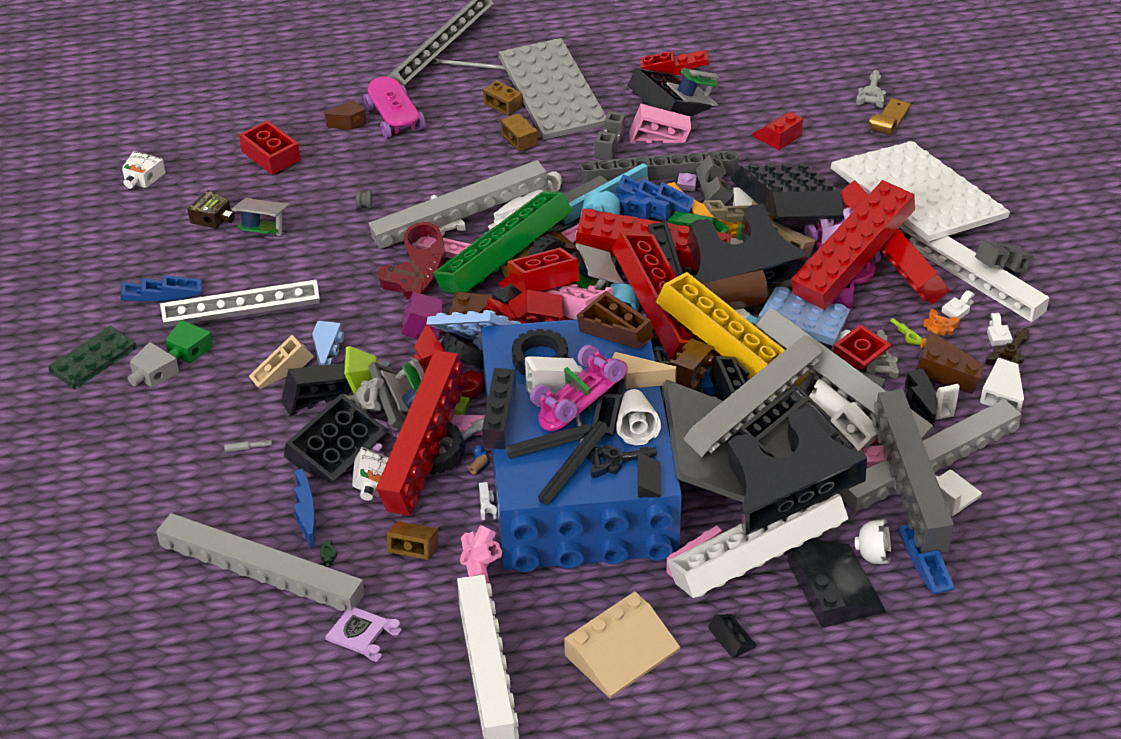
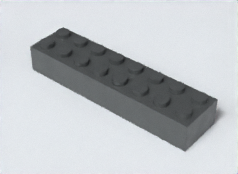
[872,389,954,553]

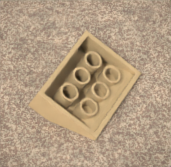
[564,591,680,699]

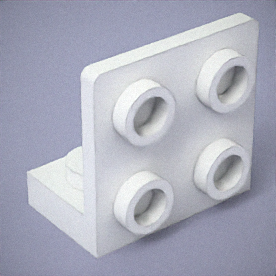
[935,470,982,516]

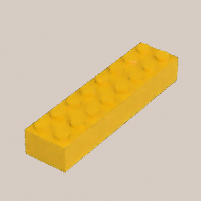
[656,272,810,397]

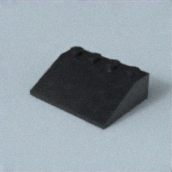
[627,68,711,116]
[284,394,389,483]
[787,539,886,628]

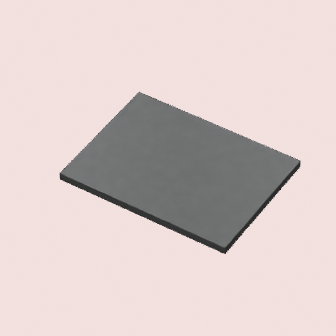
[663,380,756,502]

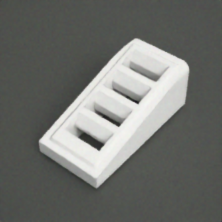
[935,384,960,420]

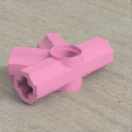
[460,525,502,584]

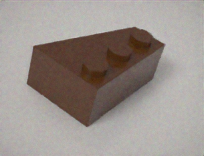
[577,291,653,349]
[444,292,492,344]
[915,330,984,394]
[669,339,715,391]

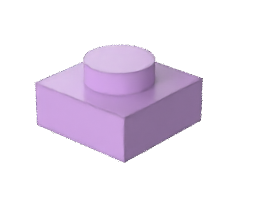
[677,173,697,191]

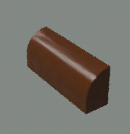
[703,269,767,310]

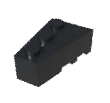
[709,356,767,406]
[281,363,351,416]

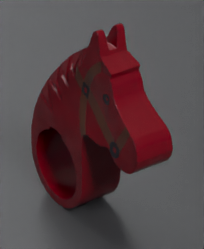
[378,222,446,300]

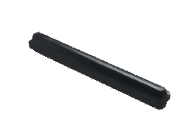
[538,421,608,505]

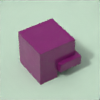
[401,292,443,339]

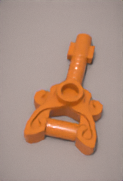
[921,309,960,349]

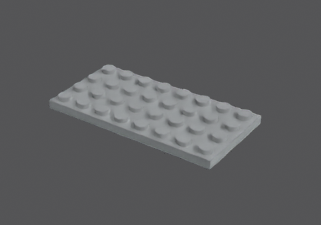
[499,38,606,140]

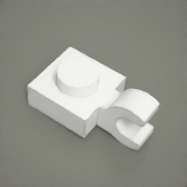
[942,290,975,319]
[987,313,1012,346]
[479,482,497,520]

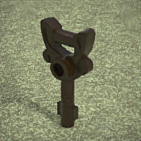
[986,328,1029,365]

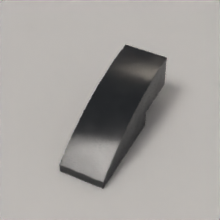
[905,368,937,427]
[592,379,626,436]

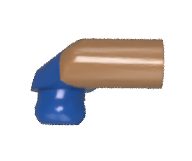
[468,445,488,474]

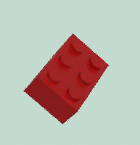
[239,120,301,175]
[507,247,580,292]

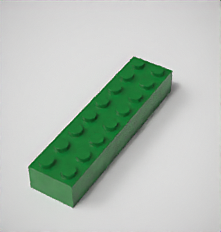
[433,191,572,294]

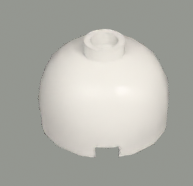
[855,519,891,564]

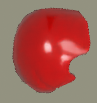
[461,369,484,399]

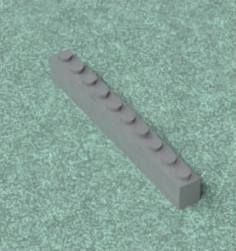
[386,0,494,85]
[369,160,549,249]
[755,307,934,441]
[683,335,823,457]
[840,399,1021,513]
[156,513,365,611]

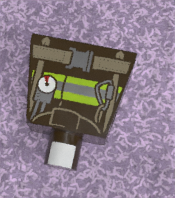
[187,190,235,228]

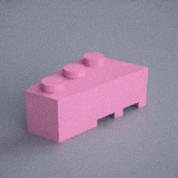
[629,104,691,143]
[543,284,613,319]

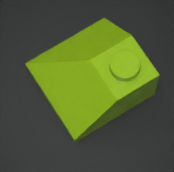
[344,346,383,395]

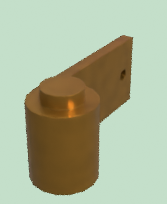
[869,98,911,136]

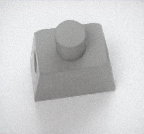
[128,342,179,387]

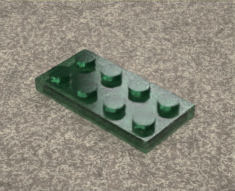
[48,325,137,390]

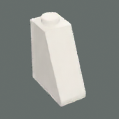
[525,356,583,396]
[980,358,1024,413]

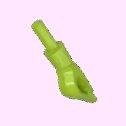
[890,318,923,346]

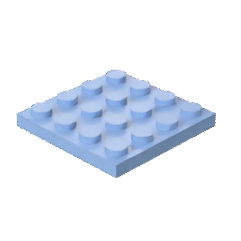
[757,287,850,346]
[427,310,521,342]

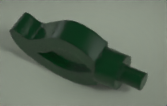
[320,539,337,568]

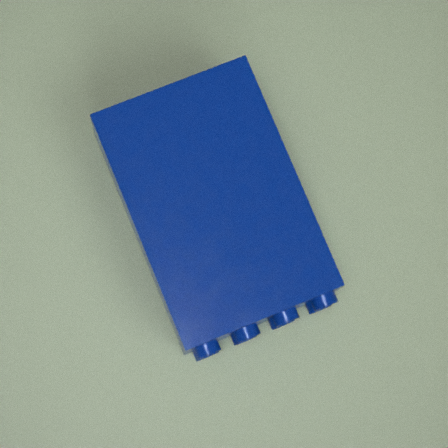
[481,314,682,572]

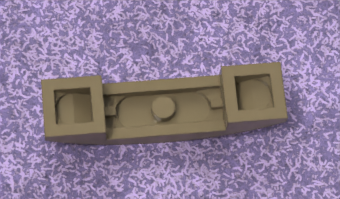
[703,200,770,222]

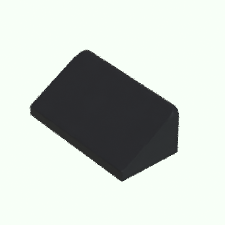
[638,454,661,497]
[708,614,757,658]

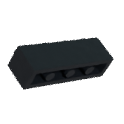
[482,368,516,449]

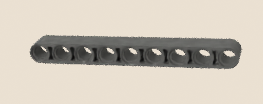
[580,151,739,184]

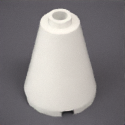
[809,379,850,418]
[616,389,661,445]

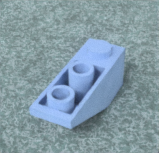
[312,321,344,366]

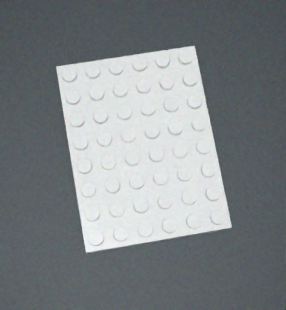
[831,141,1010,242]

